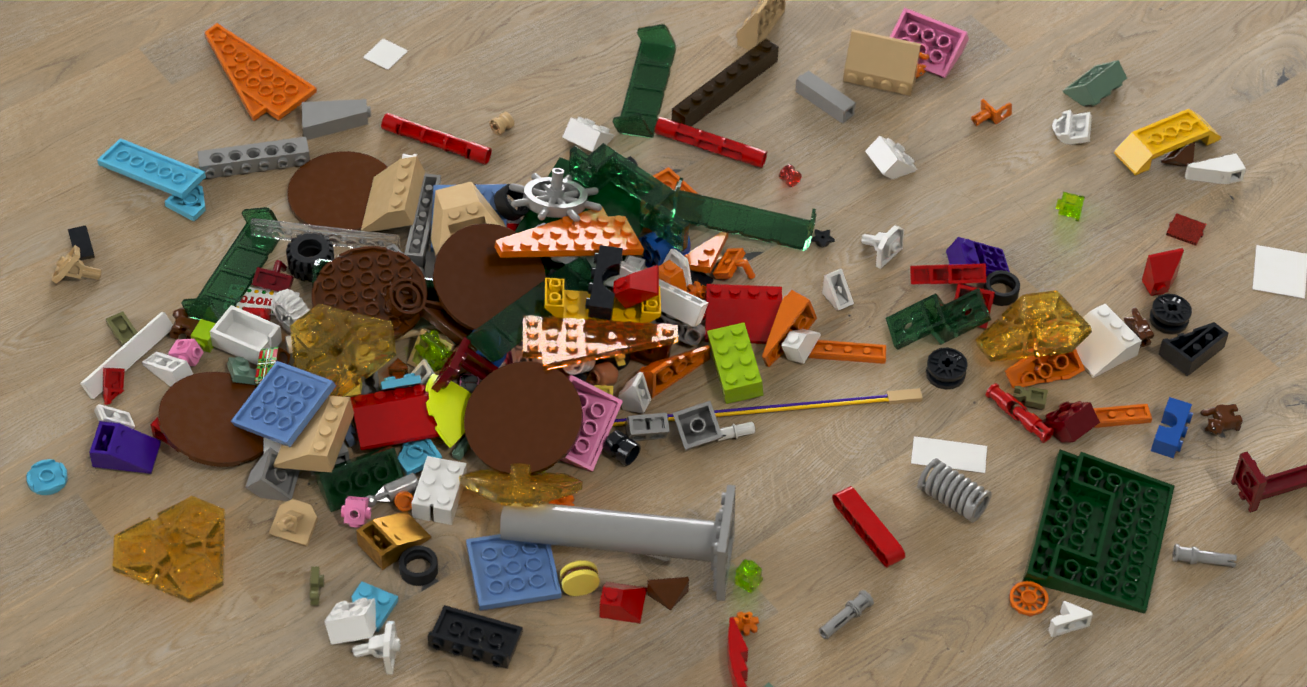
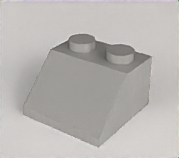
[673,401,723,450]

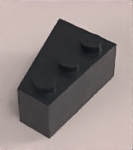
[1158,322,1229,377]

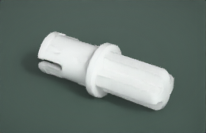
[718,422,755,442]

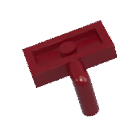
[252,260,294,293]

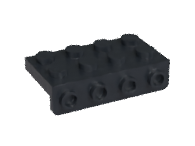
[427,605,523,669]

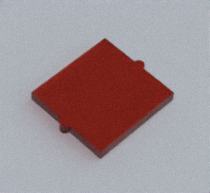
[1166,213,1206,246]

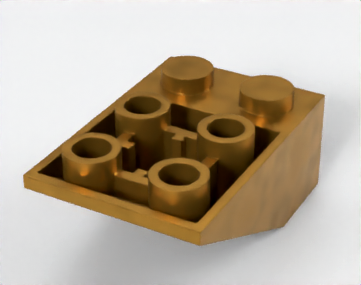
[356,511,431,570]

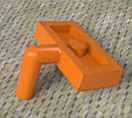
[712,248,755,279]

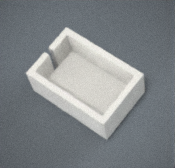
[210,305,282,365]
[411,456,467,525]

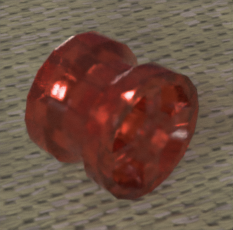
[779,164,802,187]

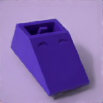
[946,237,1010,277]
[89,421,161,474]

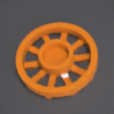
[1009,581,1049,617]

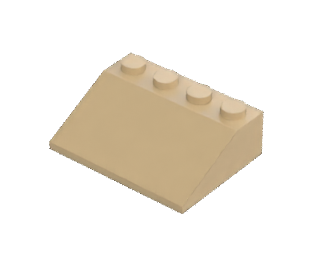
[736,0,786,50]
[843,29,921,96]
[361,156,425,233]
[274,396,354,473]

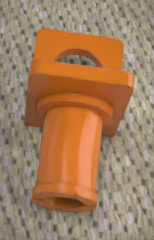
[971,99,1012,126]

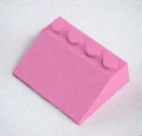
[890,8,969,78]
[560,375,623,472]

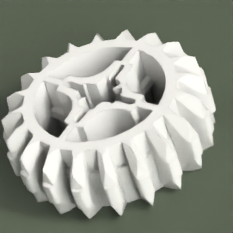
[271,289,314,337]

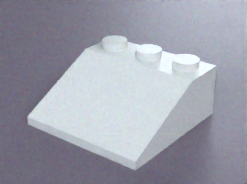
[1062,304,1142,378]

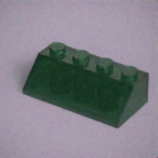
[314,446,404,512]

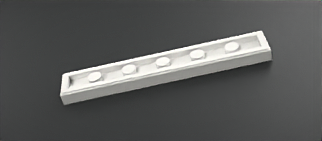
[80,312,173,399]

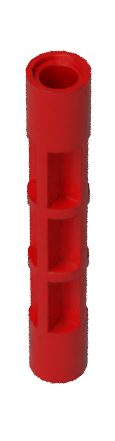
[381,113,492,165]
[655,117,767,168]

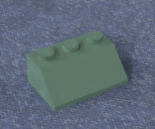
[1063,60,1127,106]

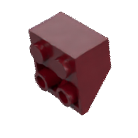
[1042,401,1100,443]

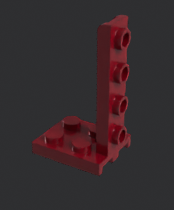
[431,337,498,392]
[1231,451,1307,513]

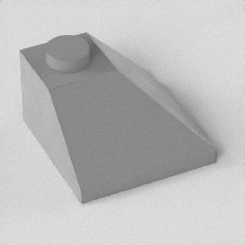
[246,448,300,501]

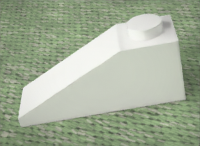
[142,352,193,387]

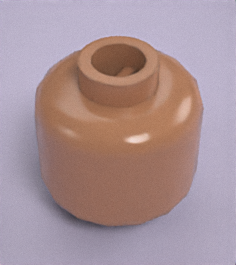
[589,362,619,386]

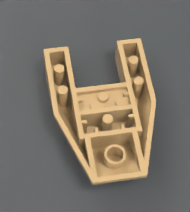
[431,181,506,256]

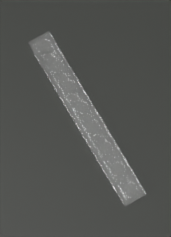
[250,218,400,249]

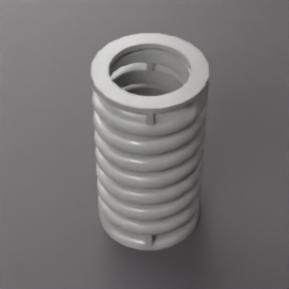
[917,458,992,522]

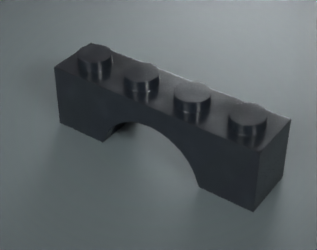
[585,245,623,320]

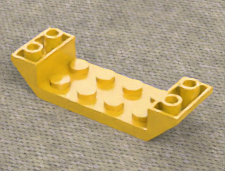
[1114,109,1222,175]
[545,278,661,328]

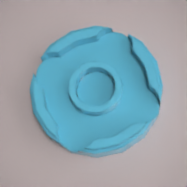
[26,459,68,495]

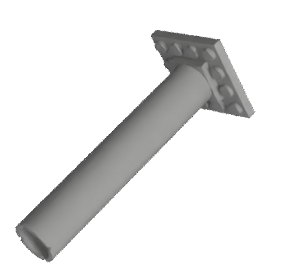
[500,485,736,601]

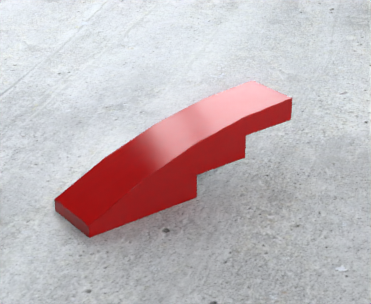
[910,264,986,285]
[727,617,748,687]

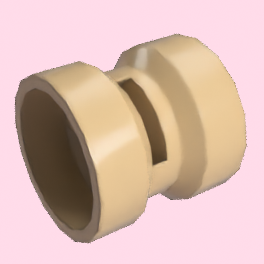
[489,111,514,135]

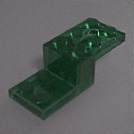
[885,288,991,350]

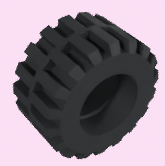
[286,232,335,282]

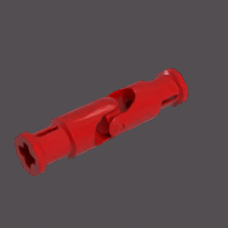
[985,383,1054,443]

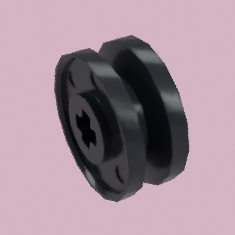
[1149,294,1192,334]
[926,347,968,390]

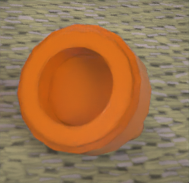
[394,491,414,512]

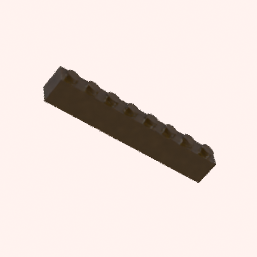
[671,38,779,127]

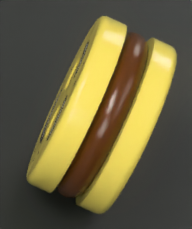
[560,560,600,596]

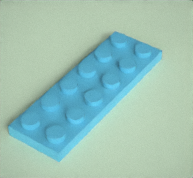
[97,138,206,199]

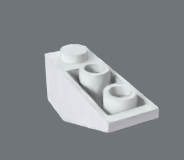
[1185,154,1246,184]

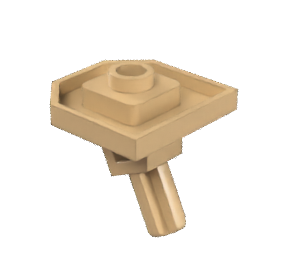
[52,245,101,284]
[269,499,318,547]

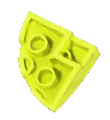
[425,374,472,448]

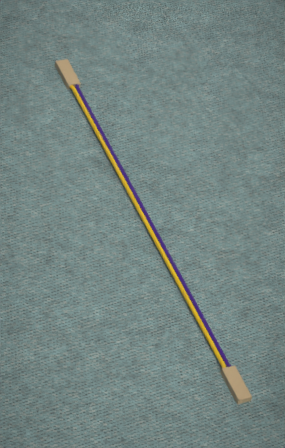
[613,388,923,426]

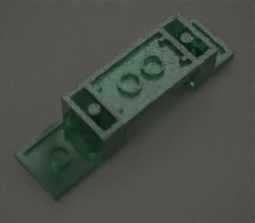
[569,143,690,252]

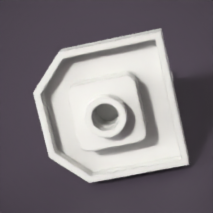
[861,226,904,269]
[353,621,400,674]

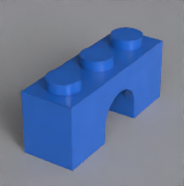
[1151,397,1193,459]

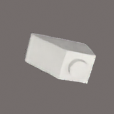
[781,329,821,364]
[618,372,651,413]

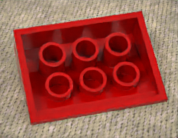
[705,284,782,344]
[350,384,440,450]

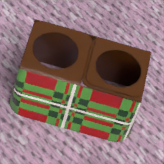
[255,347,290,386]

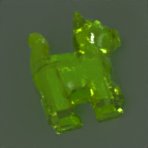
[414,330,453,372]

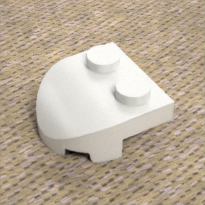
[1052,110,1092,144]

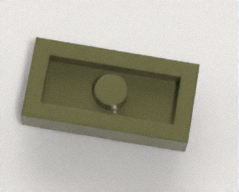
[106,311,138,346]

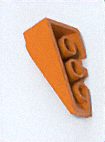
[762,290,817,367]
[1005,334,1085,388]
[637,345,710,398]

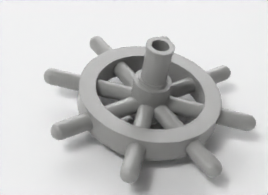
[509,168,602,222]

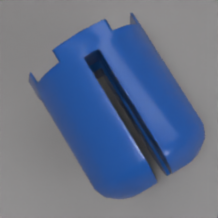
[638,222,691,268]

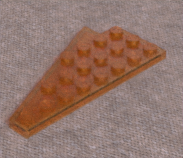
[522,315,678,370]

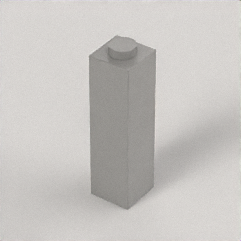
[796,70,856,124]

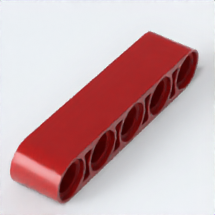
[832,486,905,568]

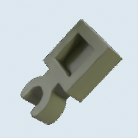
[1013,386,1048,410]
[310,567,324,606]

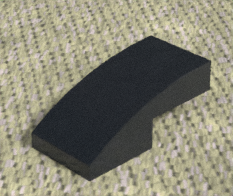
[68,225,95,261]

